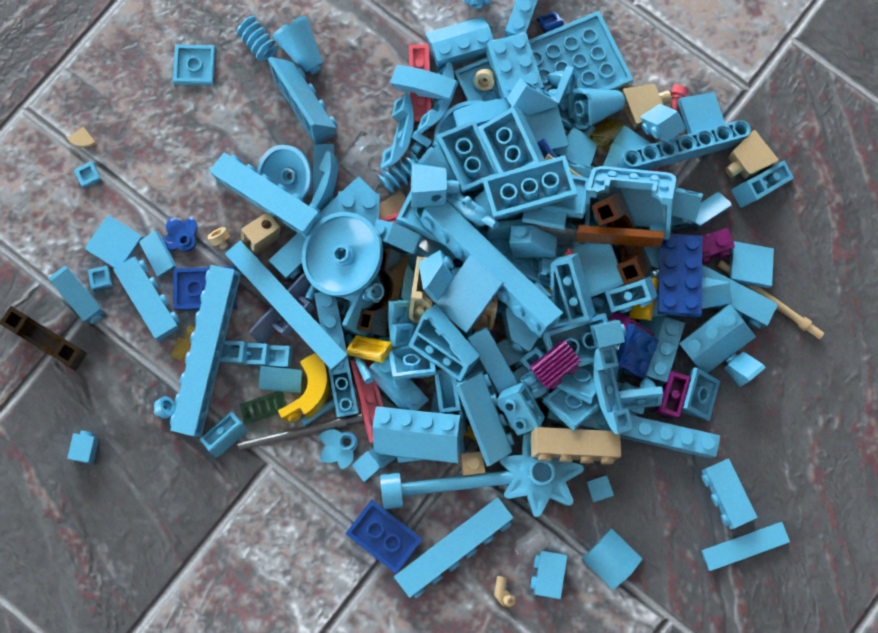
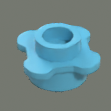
[363,282,384,303]

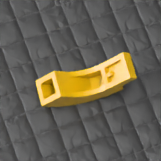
[278,353,331,423]

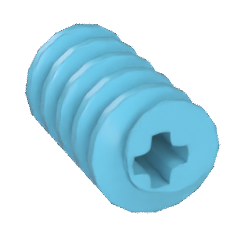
[237,15,279,62]
[377,152,419,194]

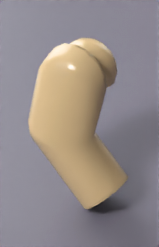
[494,576,515,608]

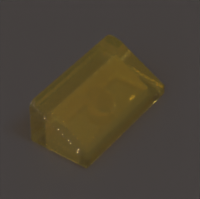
[589,119,626,149]

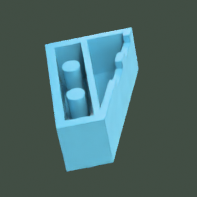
[550,253,596,328]
[408,304,480,382]

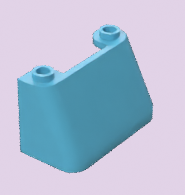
[585,166,676,240]

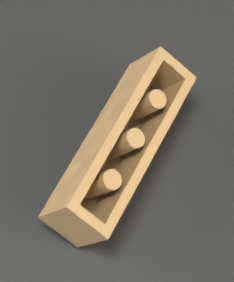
[531,427,621,464]

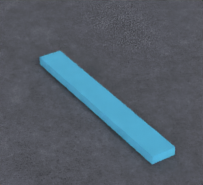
[225,240,348,371]

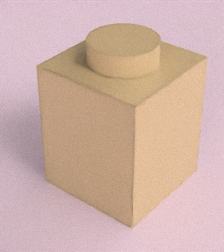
[460,452,485,476]

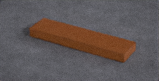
[576,225,664,248]

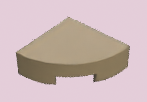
[67,126,97,148]

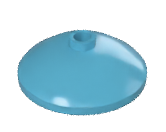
[257,145,312,199]

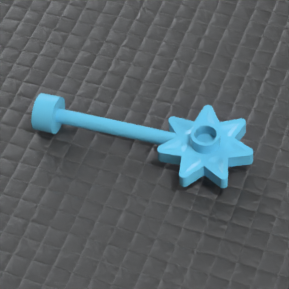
[380,432,584,517]

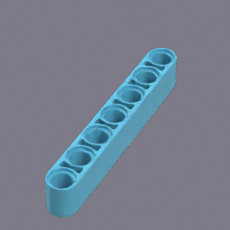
[618,120,751,171]

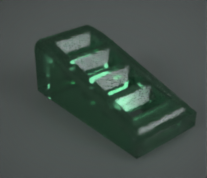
[239,391,287,425]

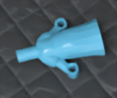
[448,193,499,229]

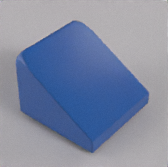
[537,11,564,33]

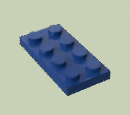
[657,234,703,317]

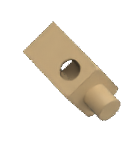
[621,84,672,131]
[725,130,779,180]
[241,213,285,257]

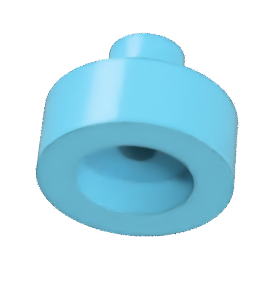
[154,396,176,419]

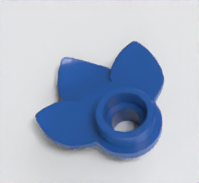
[162,217,198,252]

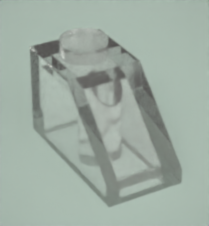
[514,526,551,560]

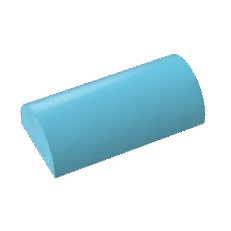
[482,155,577,220]

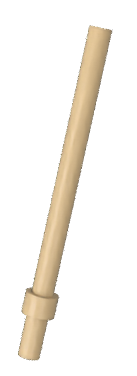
[717,260,824,340]

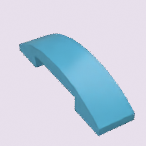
[416,62,454,135]
[380,93,414,170]
[453,98,525,127]
[311,151,338,213]
[594,345,633,434]

